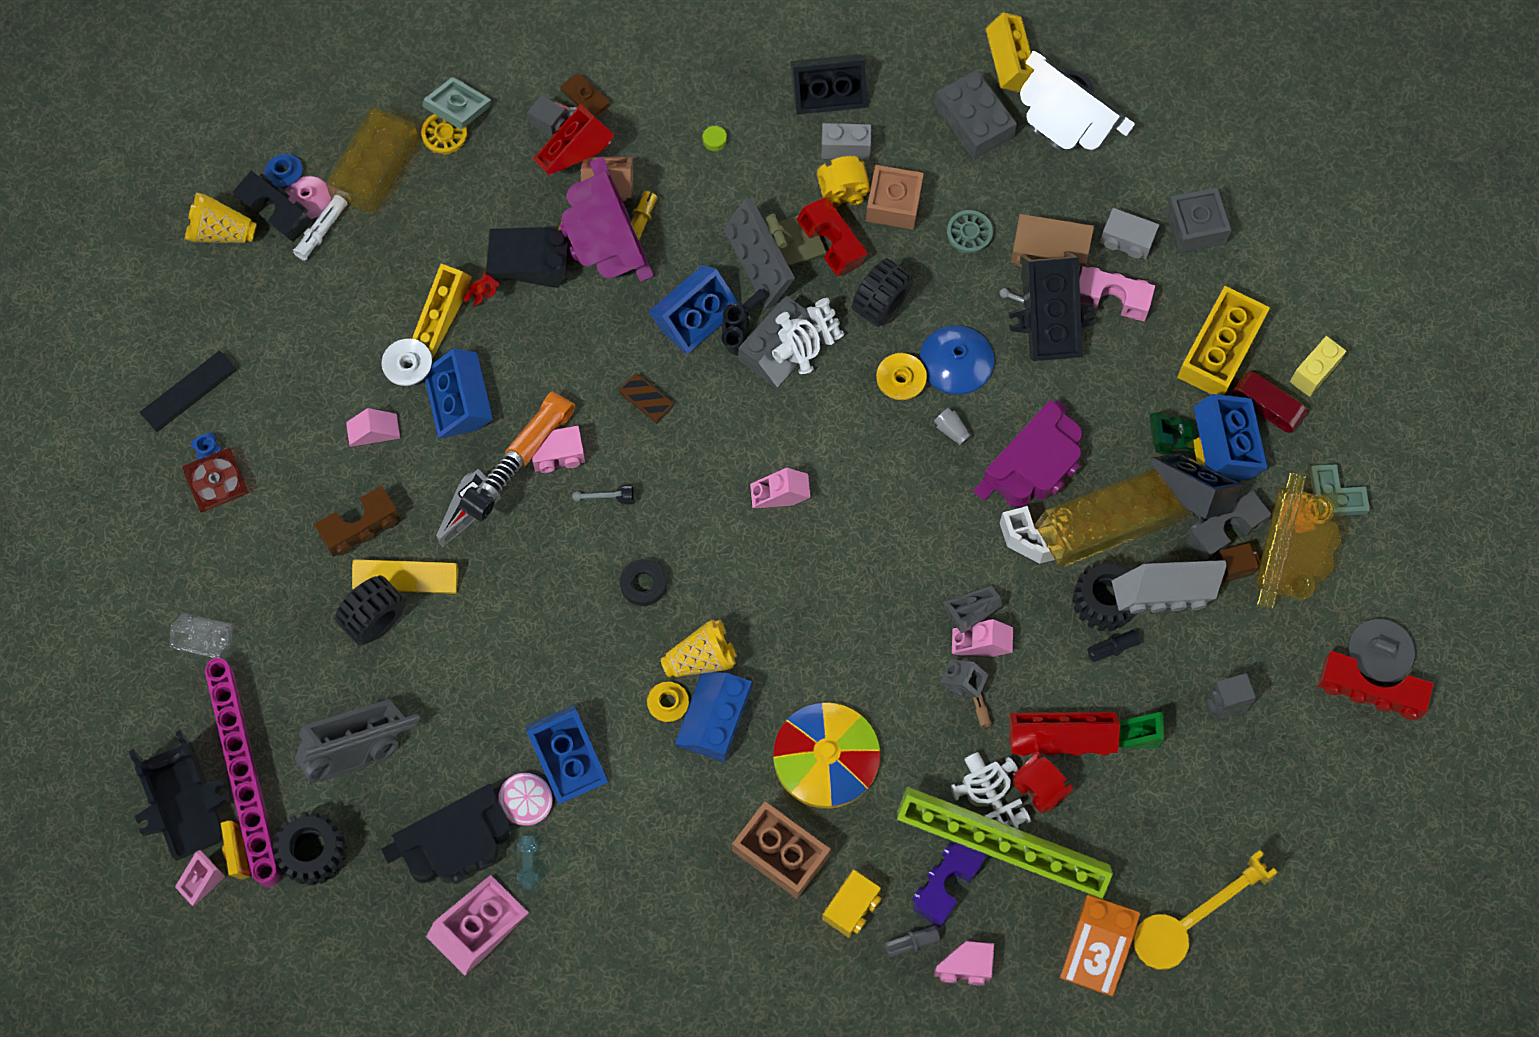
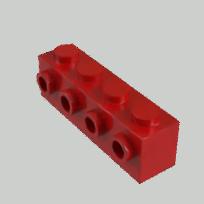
[1009,712,1120,756]

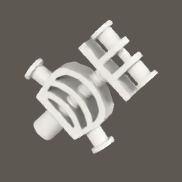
[772,298,844,374]
[951,753,1031,829]

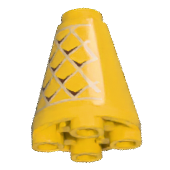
[185,193,257,243]
[661,620,737,677]

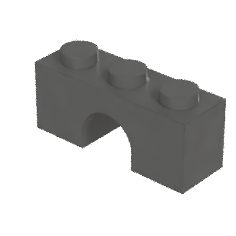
[1187,491,1272,561]

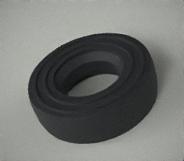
[620,559,667,606]

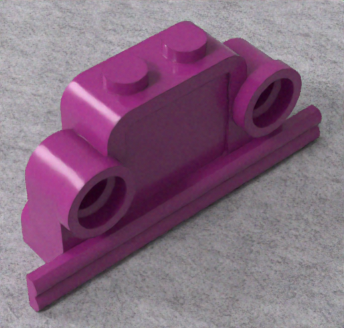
[560,156,654,282]
[973,400,1082,508]

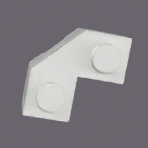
[1000,506,1068,564]

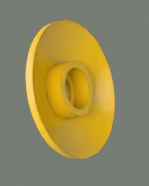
[876,353,927,400]

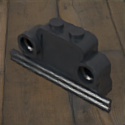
[381,784,512,884]

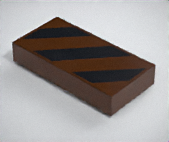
[619,373,673,424]

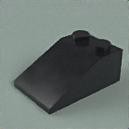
[485,227,568,288]
[1151,453,1242,520]

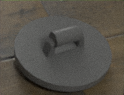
[1348,619,1415,683]

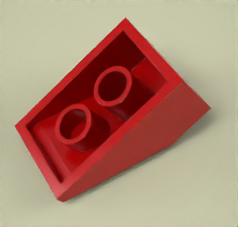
[533,104,614,175]

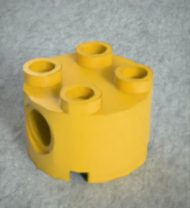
[817,156,871,207]

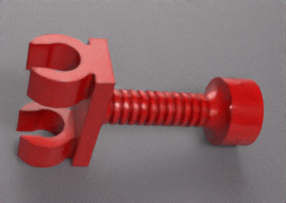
[464,270,499,307]

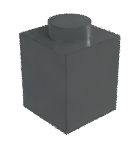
[527,95,567,137]

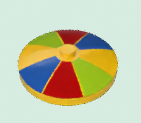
[773,703,880,808]

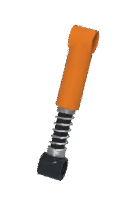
[459,391,575,522]

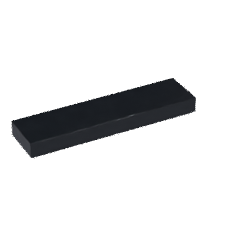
[139,350,237,433]

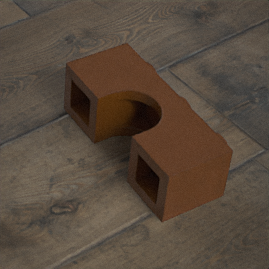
[314,486,400,557]

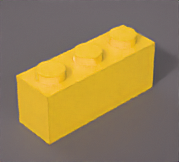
[986,12,1035,92]

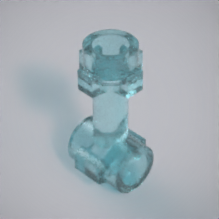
[517,836,538,890]

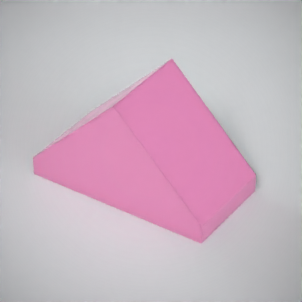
[346,408,400,447]
[175,850,225,906]

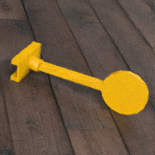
[1134,850,1278,970]

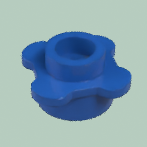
[191,433,221,461]

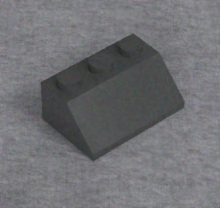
[738,296,821,389]

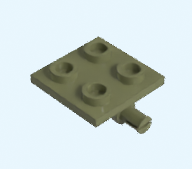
[766,214,826,267]

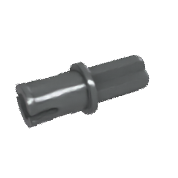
[884,925,940,957]

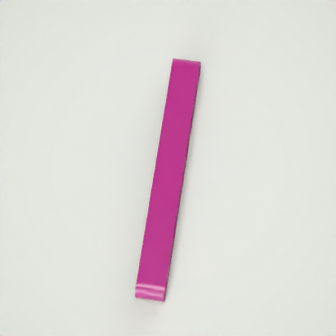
[205,658,281,888]

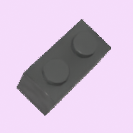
[1206,673,1256,721]

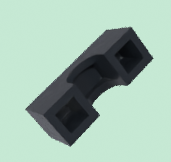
[232,170,312,242]

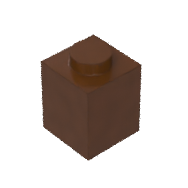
[1216,543,1259,582]

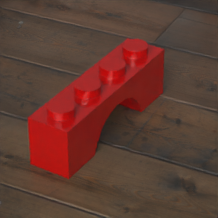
[1317,651,1434,720]

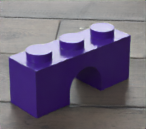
[912,842,986,928]

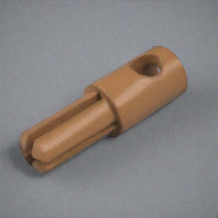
[973,693,992,728]

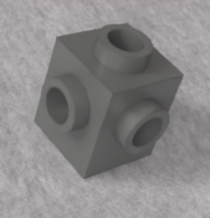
[940,658,988,699]

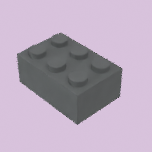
[935,70,1017,160]

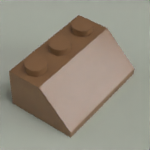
[1011,214,1094,274]

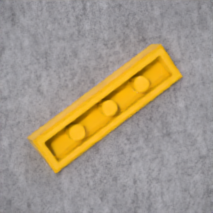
[352,560,459,594]

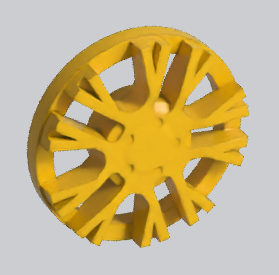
[421,114,467,155]

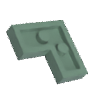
[1309,464,1370,517]

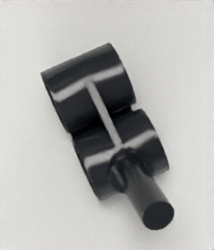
[721,289,767,356]

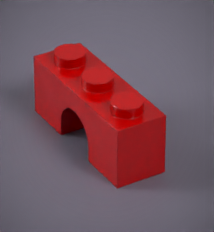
[796,197,868,277]

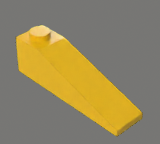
[412,264,472,359]

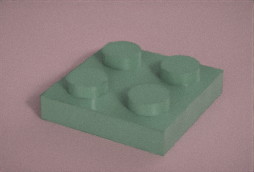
[423,77,491,130]

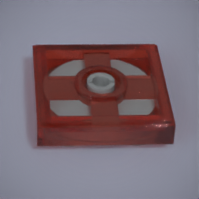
[181,447,249,513]

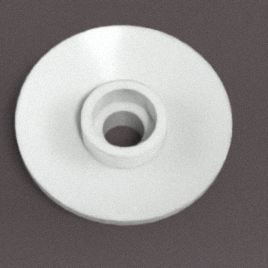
[382,339,432,386]

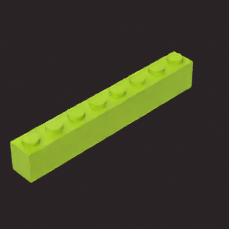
[897,787,1113,899]

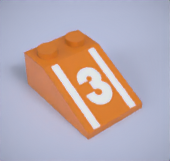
[1060,895,1140,997]

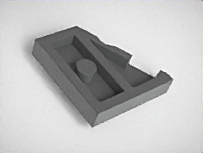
[943,586,1002,633]

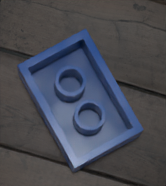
[1193,394,1267,480]

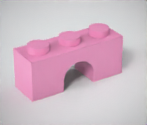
[1079,266,1155,322]

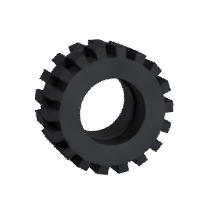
[852,258,913,327]
[1072,560,1134,631]
[335,575,406,645]
[273,812,347,886]

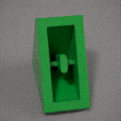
[1119,712,1164,749]

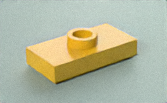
[221,820,250,879]

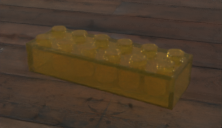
[1035,469,1191,568]

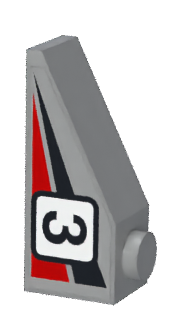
[436,469,501,547]

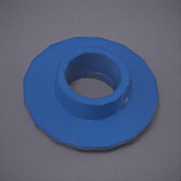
[264,154,303,187]

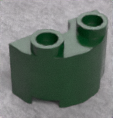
[1149,412,1196,455]

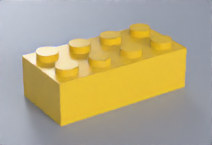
[1177,286,1270,395]

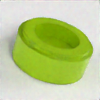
[703,126,727,151]

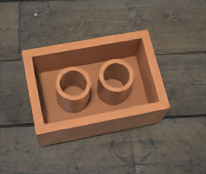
[732,801,831,899]

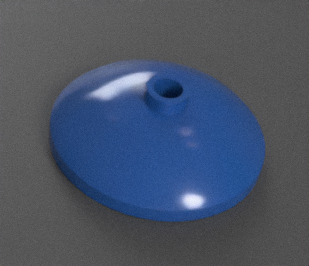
[919,325,994,395]

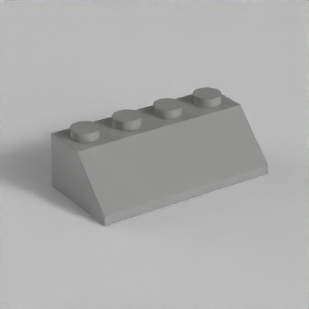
[1112,561,1227,614]

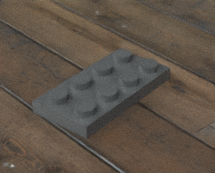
[723,198,795,308]

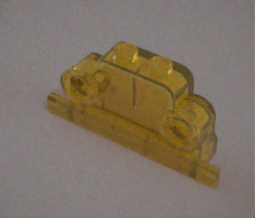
[1255,473,1341,608]

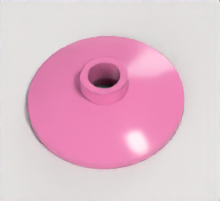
[285,176,332,219]

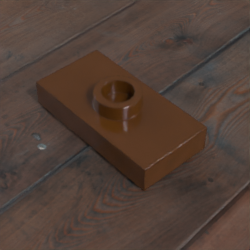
[560,72,610,118]

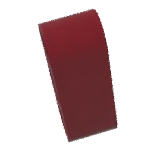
[1232,371,1307,433]

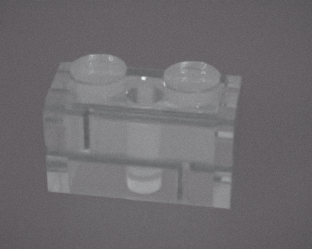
[169,613,233,658]

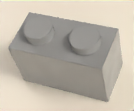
[821,123,871,160]
[1100,208,1159,260]

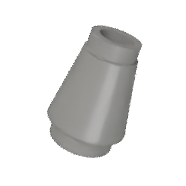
[934,408,971,445]

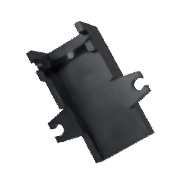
[1008,251,1095,361]
[129,730,231,861]

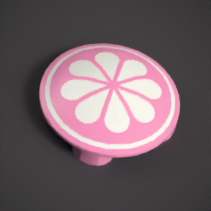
[499,773,552,826]

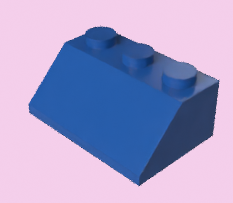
[648,265,739,354]
[425,348,493,439]
[675,672,752,762]

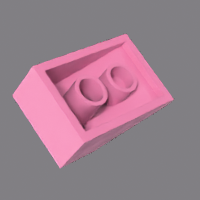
[426,875,529,975]

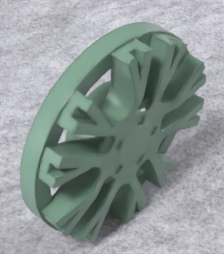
[947,210,993,254]

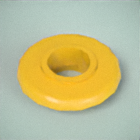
[647,682,689,722]

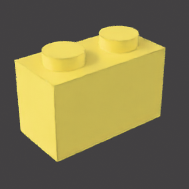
[1290,336,1346,397]

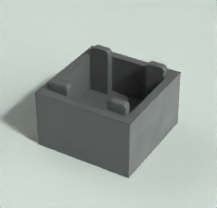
[1165,187,1231,253]

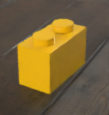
[822,870,882,937]

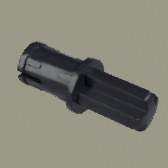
[1087,629,1140,662]

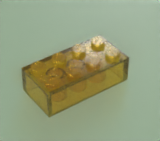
[325,106,419,215]

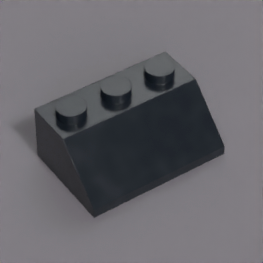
[790,54,868,115]

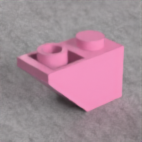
[532,426,585,473]
[750,468,810,508]
[952,619,1013,657]
[934,941,994,985]

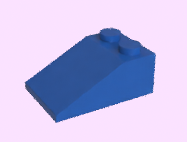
[525,705,608,804]

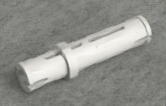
[293,195,348,261]

